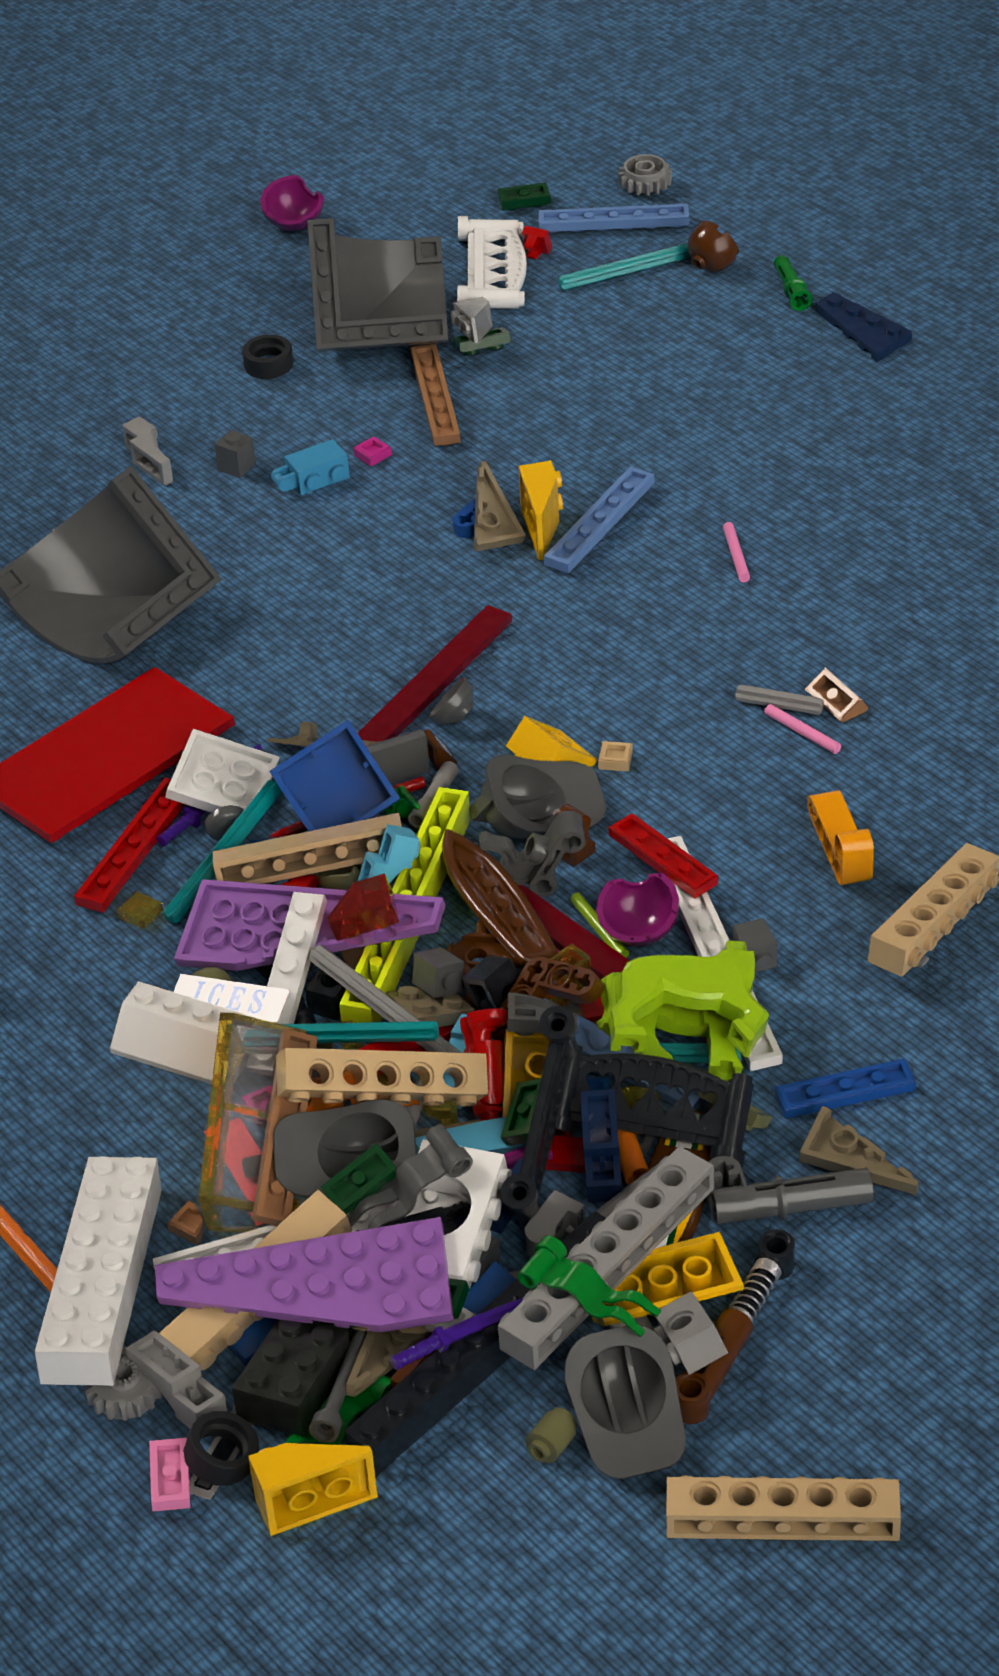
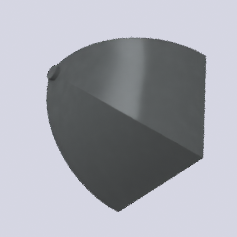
[307,218,449,352]
[0,466,222,663]

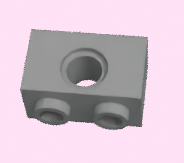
[654,1291,728,1375]

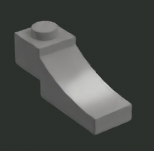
[122,416,173,486]
[126,1330,227,1429]

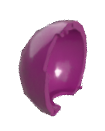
[260,175,324,231]
[596,873,679,947]

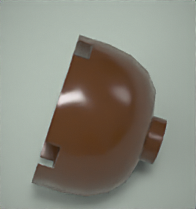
[688,221,739,272]

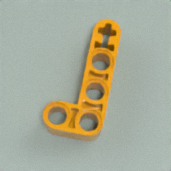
[807,790,874,886]

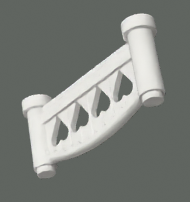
[457,216,527,309]

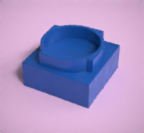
[269,720,400,831]

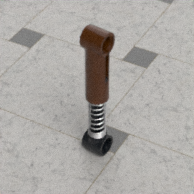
[675,1229,795,1424]

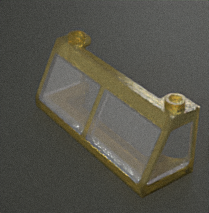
[198,1012,307,1232]

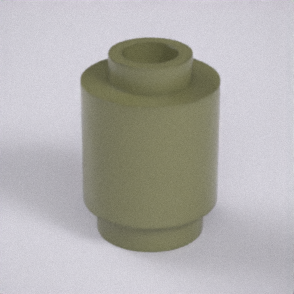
[525,1407,578,1463]

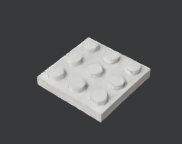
[165,729,280,813]

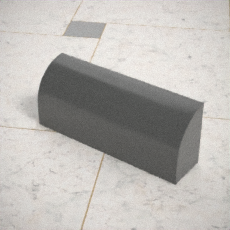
[366,729,430,785]

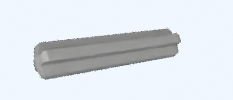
[735,685,824,715]

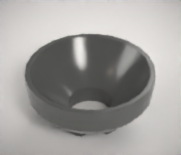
[429,677,475,725]

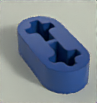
[453,498,476,538]

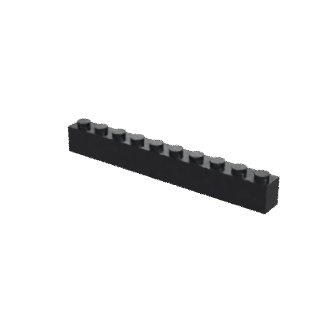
[344,1211,606,1478]

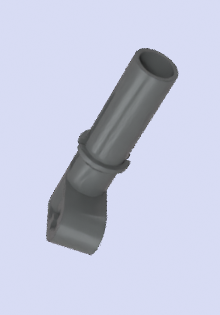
[707,1156,874,1225]

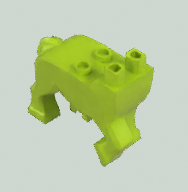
[596,941,769,1081]

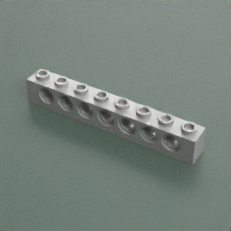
[498,1146,714,1371]

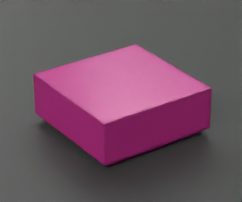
[353,436,392,467]

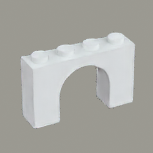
[418,1139,512,1288]

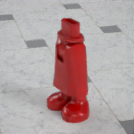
[460,1008,508,1121]

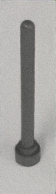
[309,1330,368,1443]

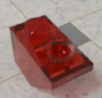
[327,873,400,941]

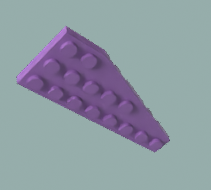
[174,879,446,971]
[155,1217,454,1332]

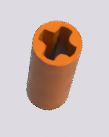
[618,1130,649,1185]

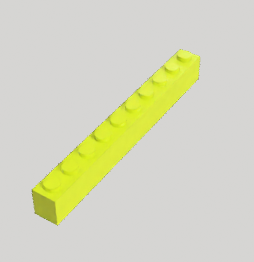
[339,787,471,1023]

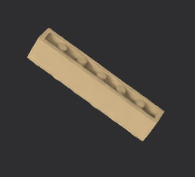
[213,813,402,884]
[159,1190,352,1370]

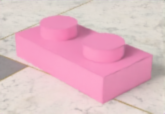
[149,1438,191,1512]

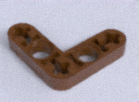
[491,957,604,1047]

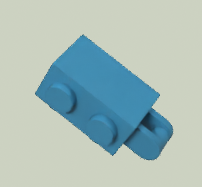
[271,439,350,495]

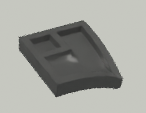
[507,993,577,1036]

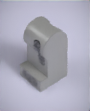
[525,1190,585,1257]

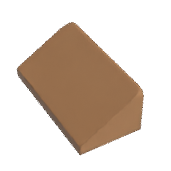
[805,668,869,723]

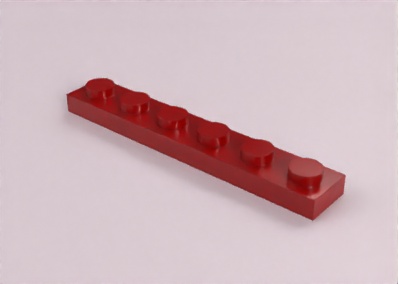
[74,778,185,913]

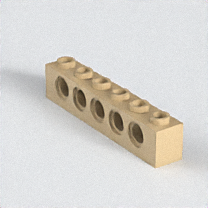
[868,843,999,977]
[276,1048,488,1107]
[666,1475,901,1541]

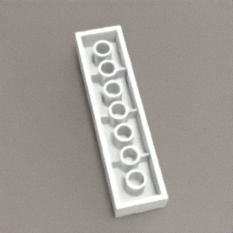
[35,1156,162,1386]

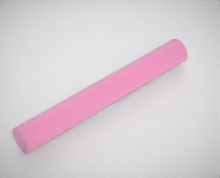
[723,522,750,583]
[764,704,841,754]

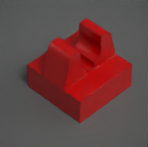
[522,226,552,260]

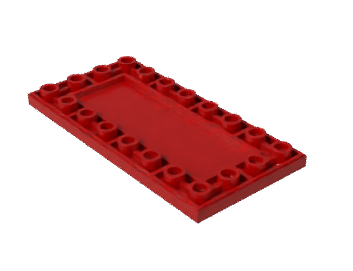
[0,667,235,843]

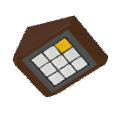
[424,729,457,770]

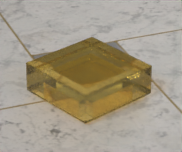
[117,891,163,929]

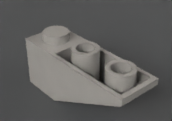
[451,297,493,343]

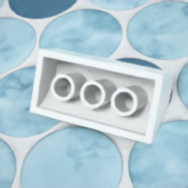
[110,981,256,1090]

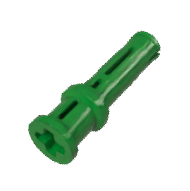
[774,255,813,311]

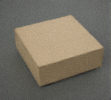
[598,741,633,771]

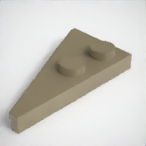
[474,461,526,552]
[799,1106,919,1195]
[346,1330,432,1397]

